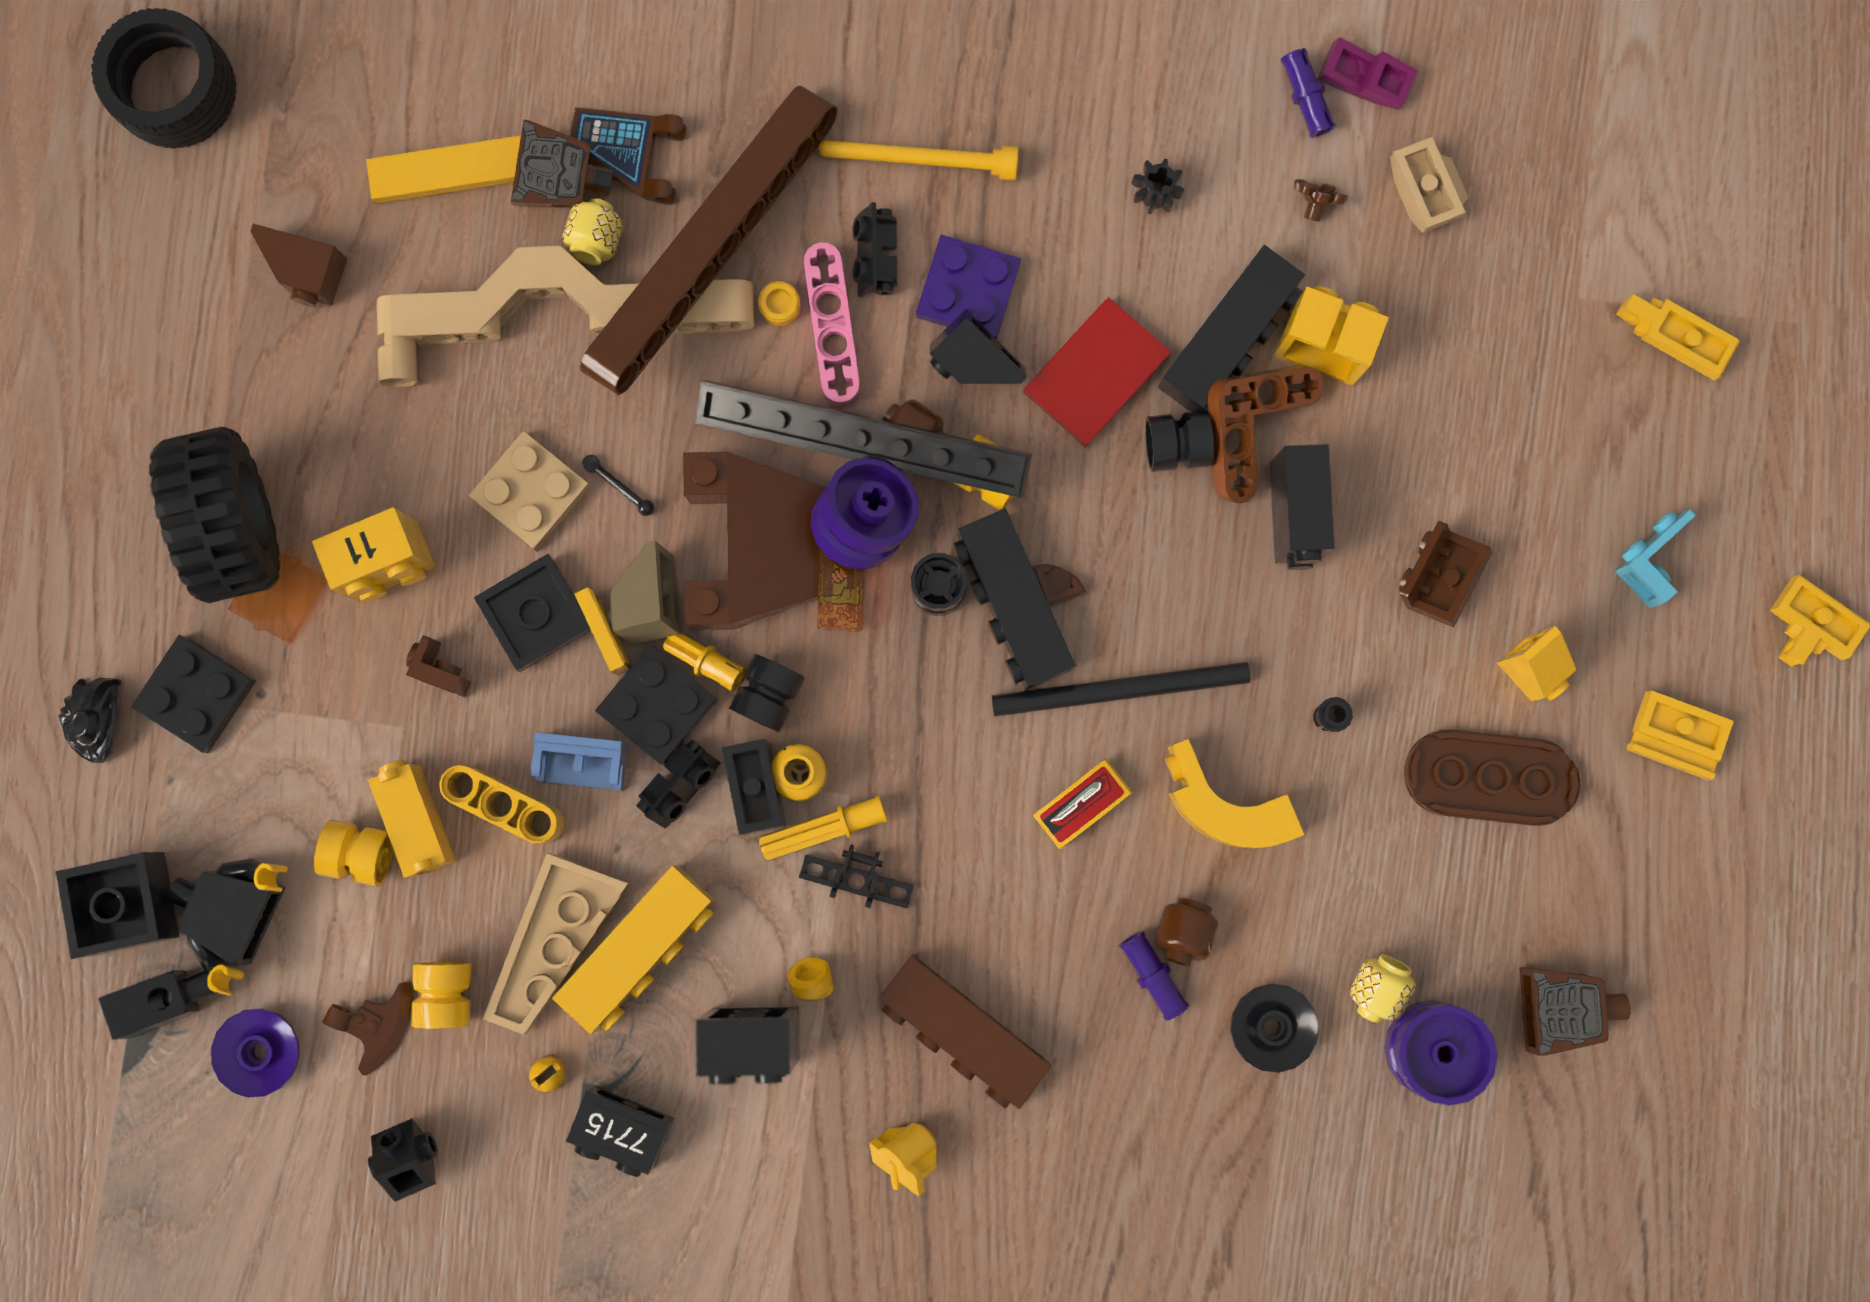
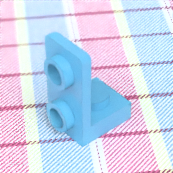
[1615,508,1696,609]

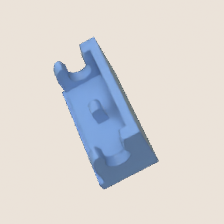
[531,732,628,791]

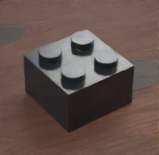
[55,852,180,959]

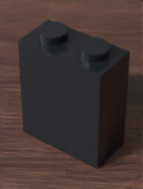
[1270,444,1335,570]

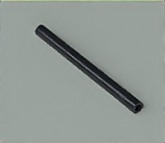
[991,662,1250,717]

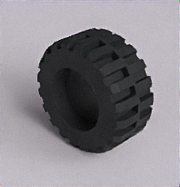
[149,426,280,603]

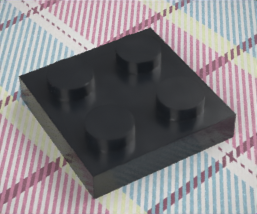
[474,554,591,672]
[131,634,256,753]
[595,644,718,766]

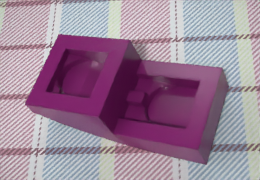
[1317,37,1418,110]

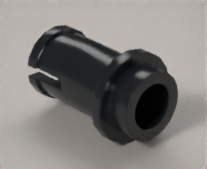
[1313,697,1353,732]

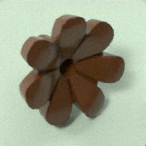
[1294,179,1348,222]

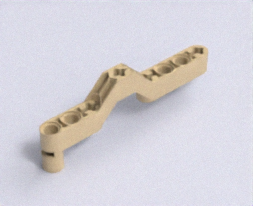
[377,245,755,387]

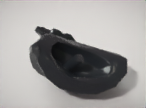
[58,678,121,763]

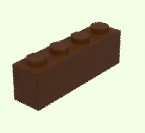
[879,954,1052,1110]

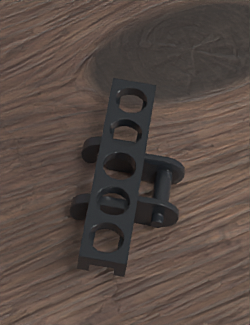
[799,844,914,909]

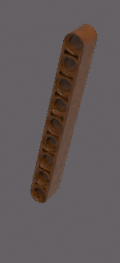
[580,86,838,395]

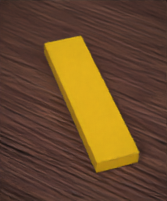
[366,135,521,204]

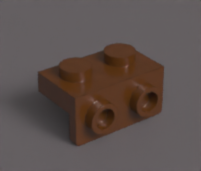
[1399,521,1493,628]

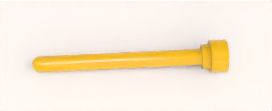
[818,140,1019,181]

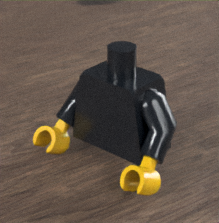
[166,858,288,996]

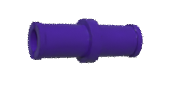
[1281,48,1336,138]
[1119,931,1189,1021]

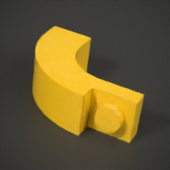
[1165,739,1304,848]

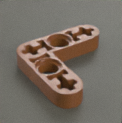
[1207,366,1324,503]

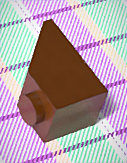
[250,224,347,307]

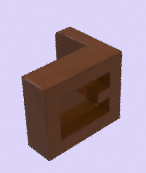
[406,635,471,698]

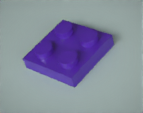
[916,235,1021,339]

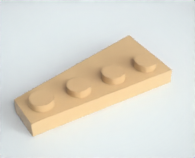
[483,853,631,1035]

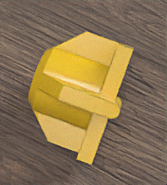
[869,1123,937,1197]

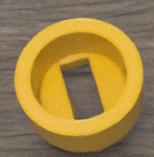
[529,1056,566,1093]

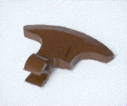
[322,982,412,1076]

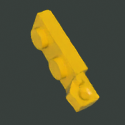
[1616,294,1740,381]

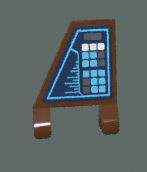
[570,107,687,205]

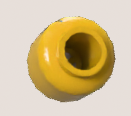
[771,744,828,801]

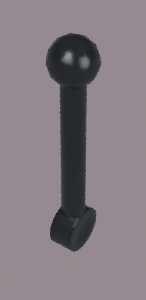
[582,455,654,516]

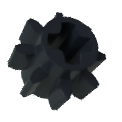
[1131,158,1184,214]

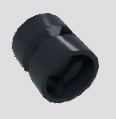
[1145,411,1214,472]
[911,553,967,616]
[728,654,805,732]

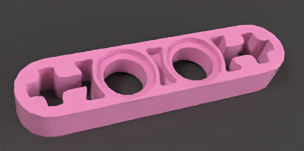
[804,242,860,407]

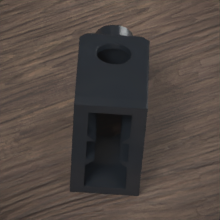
[98,970,218,1040]

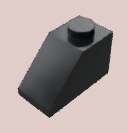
[930,309,1027,384]

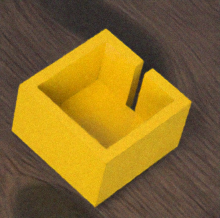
[1274,286,1389,386]

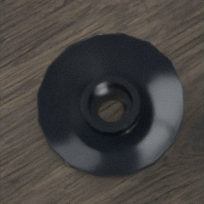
[1230,983,1319,1073]

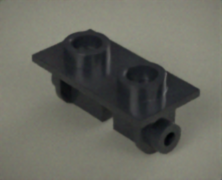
[852,202,898,297]
[636,739,721,829]

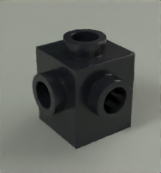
[368,1118,438,1202]

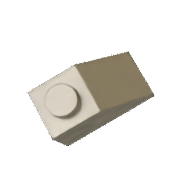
[608,540,679,645]

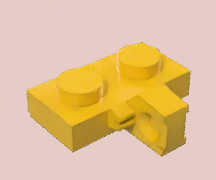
[1770,574,1870,667]

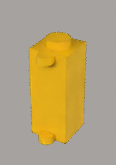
[368,760,456,878]

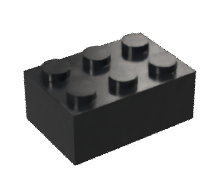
[696,1006,800,1085]

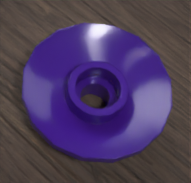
[211,1008,300,1098]

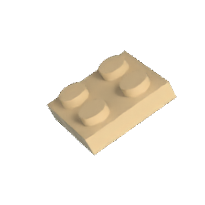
[468,431,591,551]

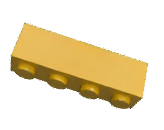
[552,865,716,1035]

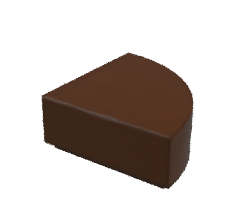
[1032,564,1086,607]

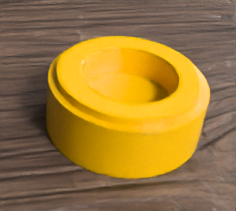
[758,281,801,326]

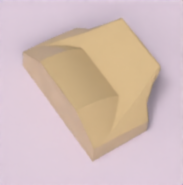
[1390,136,1469,233]

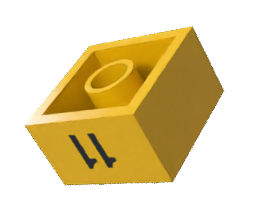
[312,507,436,603]

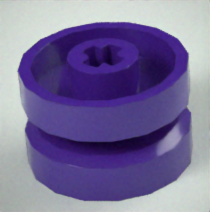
[811,458,919,570]
[1384,1000,1498,1106]

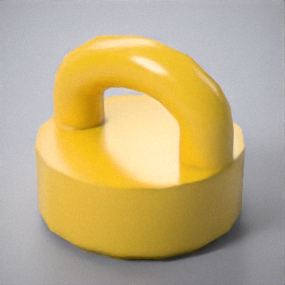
[787,957,834,1001]

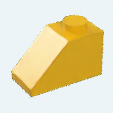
[1497,626,1577,702]

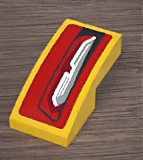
[1033,758,1132,850]

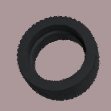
[91,8,236,148]

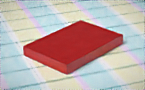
[1023,297,1171,448]

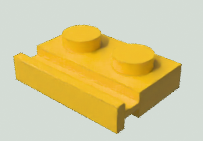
[1626,690,1734,780]

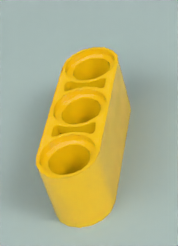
[439,765,565,843]

